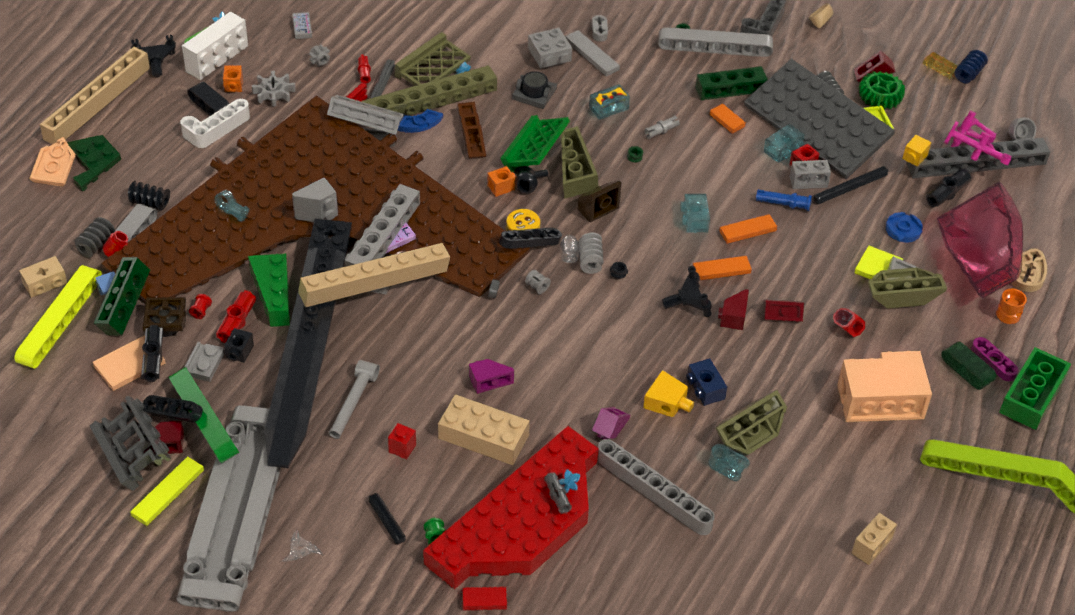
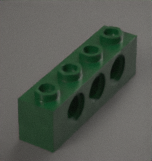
[695,66,768,101]
[94,257,150,336]

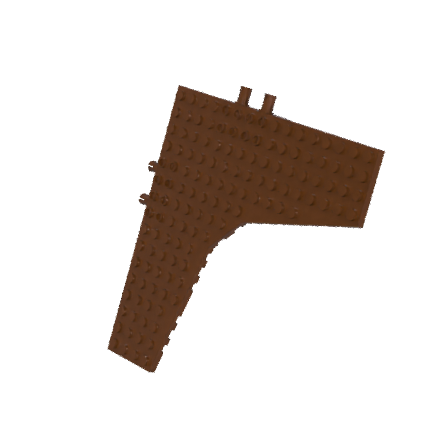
[101,95,530,303]

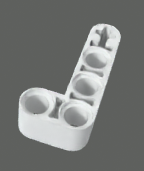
[180,99,250,148]

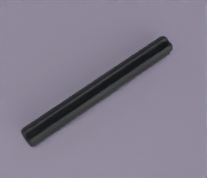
[813,166,889,204]

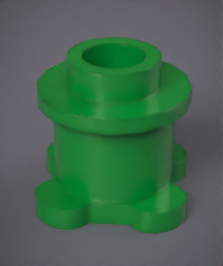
[423,518,446,545]

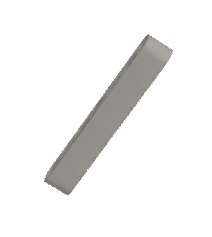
[658,27,773,57]
[598,439,714,535]

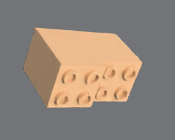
[837,351,932,422]

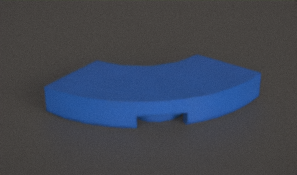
[398,109,443,133]

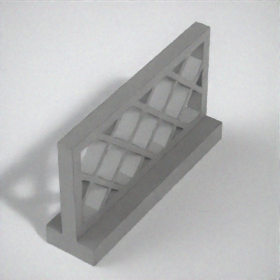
[327,95,404,134]

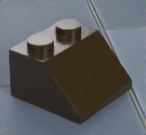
[577,180,622,223]

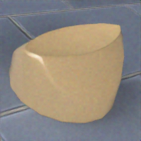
[809,3,833,28]

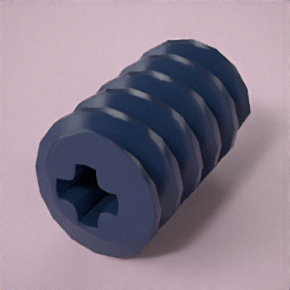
[955,50,988,84]

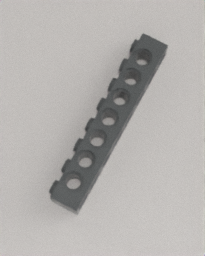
[906,138,1050,178]

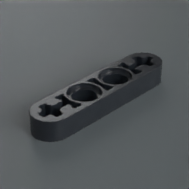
[499,228,562,249]
[143,395,203,422]

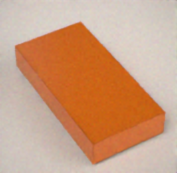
[709,104,746,134]

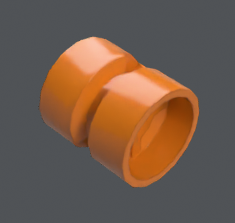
[996,288,1027,324]

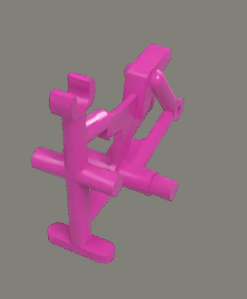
[944,111,1012,166]

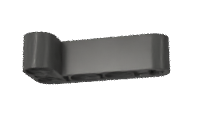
[740,0,786,37]

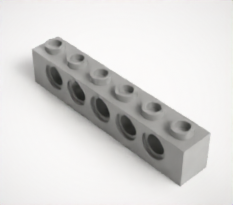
[344,184,420,266]

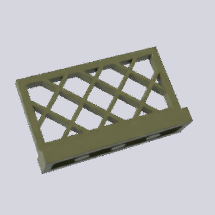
[395,32,471,86]

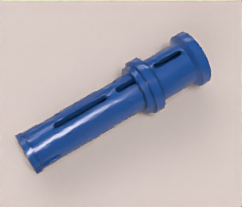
[756,189,812,211]

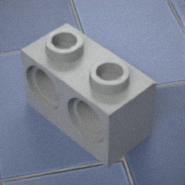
[789,160,831,189]

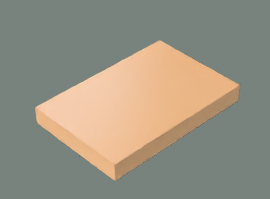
[93,335,166,391]

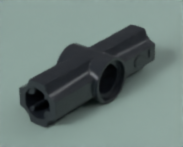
[926,168,972,208]
[141,325,164,382]

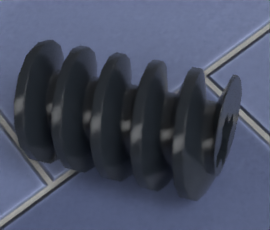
[128,181,170,211]

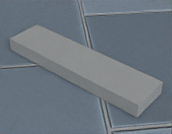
[565,30,620,76]

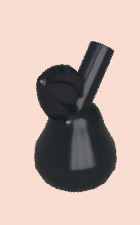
[514,166,548,194]

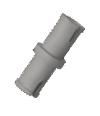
[644,116,680,139]

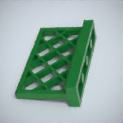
[500,115,570,172]

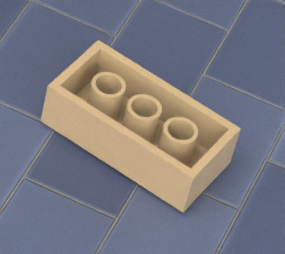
[438,394,530,465]

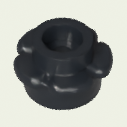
[610,262,628,279]

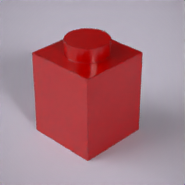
[388,423,416,460]

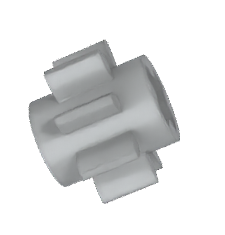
[309,44,330,66]

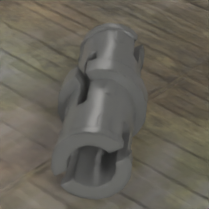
[544,472,572,514]

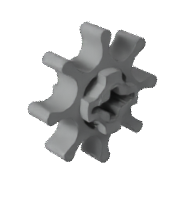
[251,71,296,106]

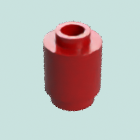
[102,231,128,257]

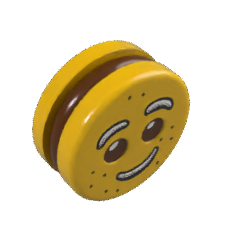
[506,209,540,231]

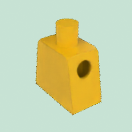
[643,370,694,417]

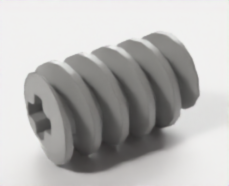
[579,232,604,274]

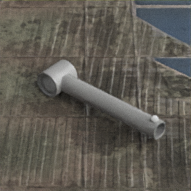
[329,360,380,439]

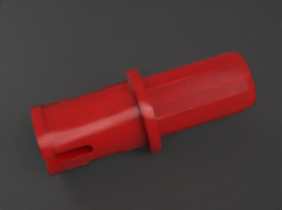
[358,54,371,84]

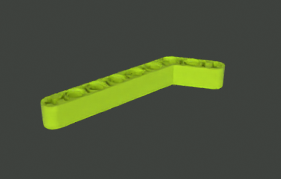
[920,439,1075,514]

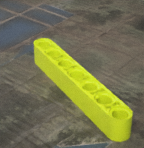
[14,265,102,369]

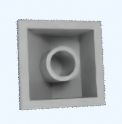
[292,178,338,222]

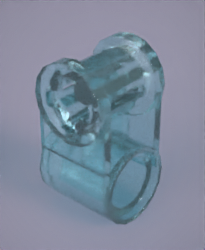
[709,444,750,481]

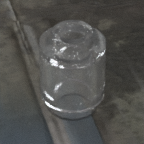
[560,235,580,263]

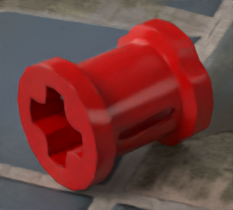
[188,294,212,319]

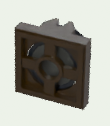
[142,297,186,337]

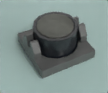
[512,71,557,109]

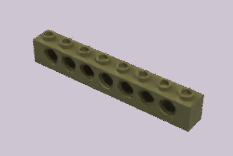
[362,65,497,117]

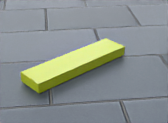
[130,456,204,526]

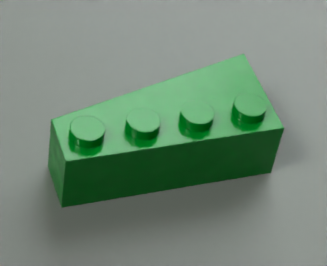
[248,253,290,327]

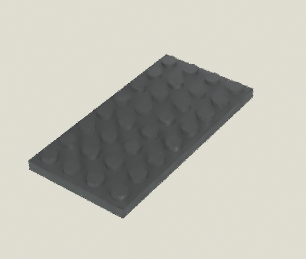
[744,59,895,179]

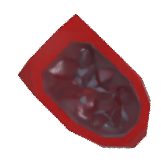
[833,308,865,337]

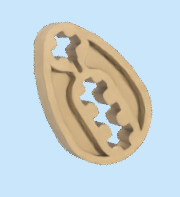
[1008,248,1047,292]

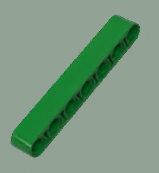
[168,366,240,464]

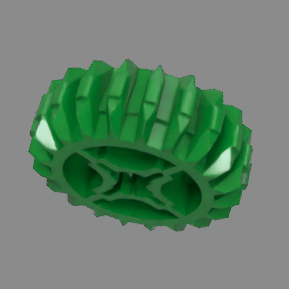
[859,71,905,110]

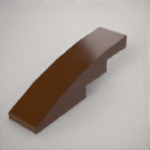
[457,102,486,159]

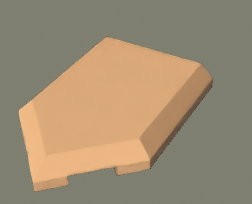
[29,137,76,187]

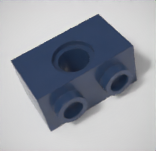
[686,358,727,406]

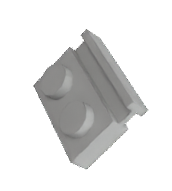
[185,342,225,382]

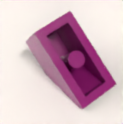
[469,359,514,394]
[592,407,631,440]

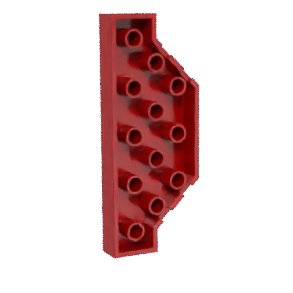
[423,426,599,590]

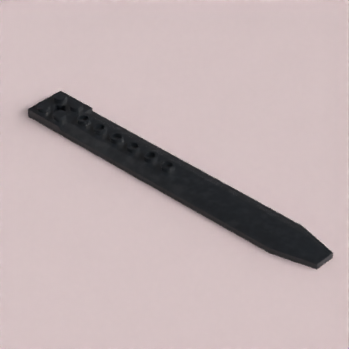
[265,219,352,468]

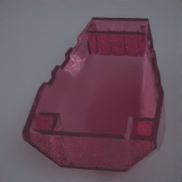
[937,181,1023,299]

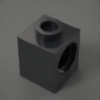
[224,328,254,363]

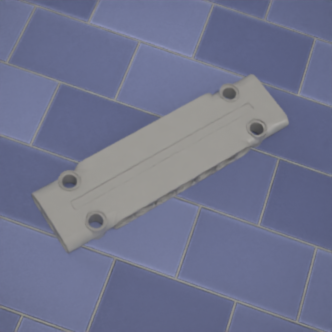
[176,405,281,612]

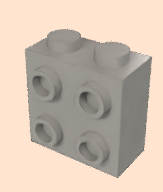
[528,28,572,69]

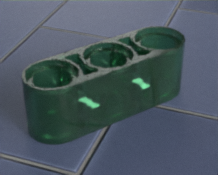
[941,341,997,390]

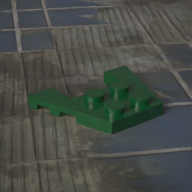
[67,135,121,192]

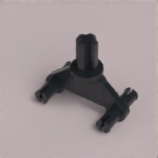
[131,35,176,78]
[662,266,712,317]

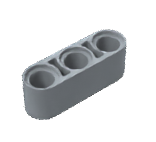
[115,204,157,242]

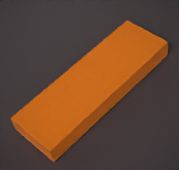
[719,214,777,244]
[693,256,752,281]

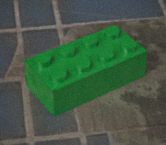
[999,347,1071,430]

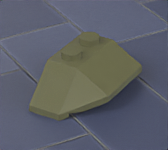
[868,267,947,309]
[715,390,787,455]

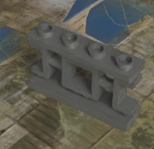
[89,395,171,491]

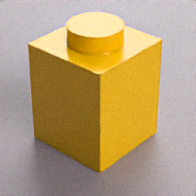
[902,135,931,167]

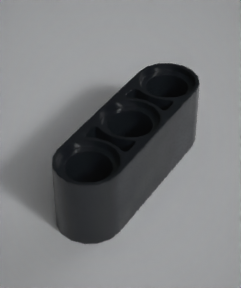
[187,81,229,116]

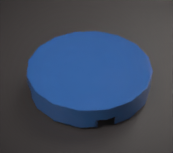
[886,212,923,243]

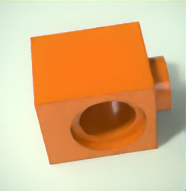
[223,65,243,92]
[487,166,516,197]

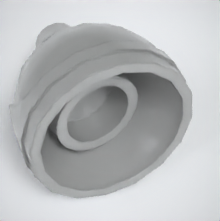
[1009,117,1036,140]

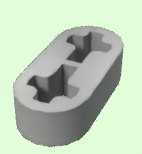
[592,15,608,42]

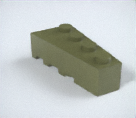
[561,126,599,199]

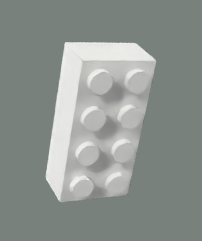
[182,11,248,80]

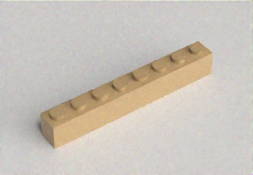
[40,47,150,144]
[298,243,450,307]

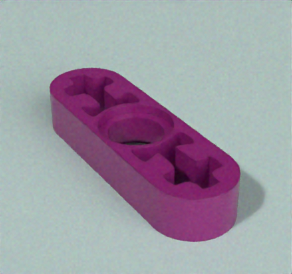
[971,337,1018,382]

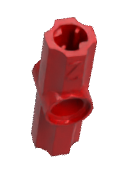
[216,290,256,343]

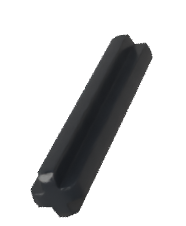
[369,493,406,545]

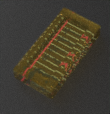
[923,52,958,79]

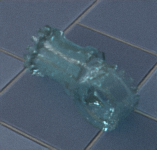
[215,190,250,222]

